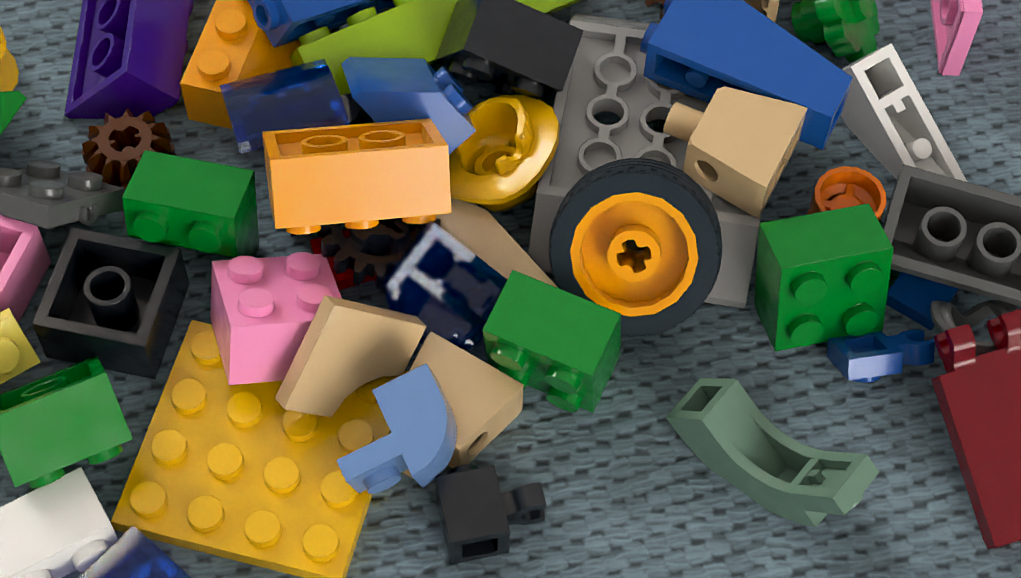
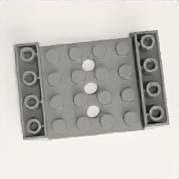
[528,13,761,309]

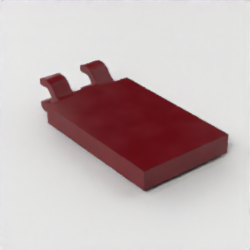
[931,309,1021,549]

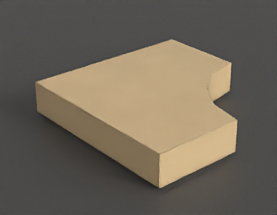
[275,295,427,417]

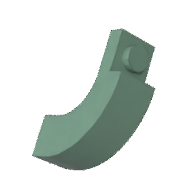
[666,378,879,527]

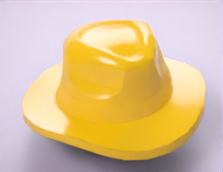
[449,95,560,212]

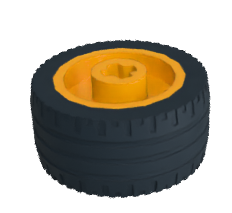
[549,158,722,337]

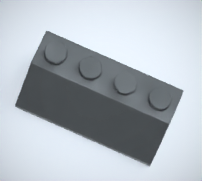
[882,164,1021,306]

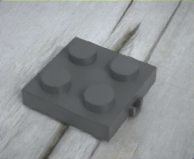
[0,160,125,229]

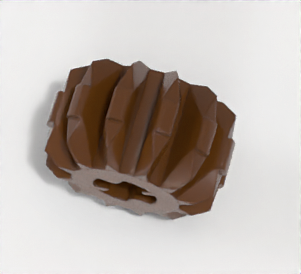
[82,107,176,190]

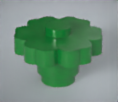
[791,0,880,63]

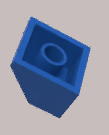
[341,57,476,154]

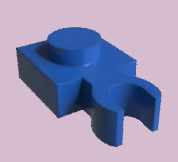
[827,329,935,383]

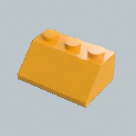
[180,0,332,135]
[262,118,451,235]

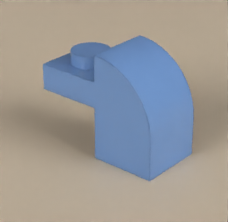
[336,363,457,494]

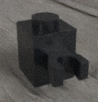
[435,464,546,564]

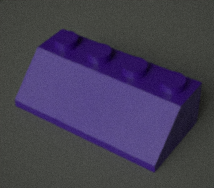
[64,0,194,119]

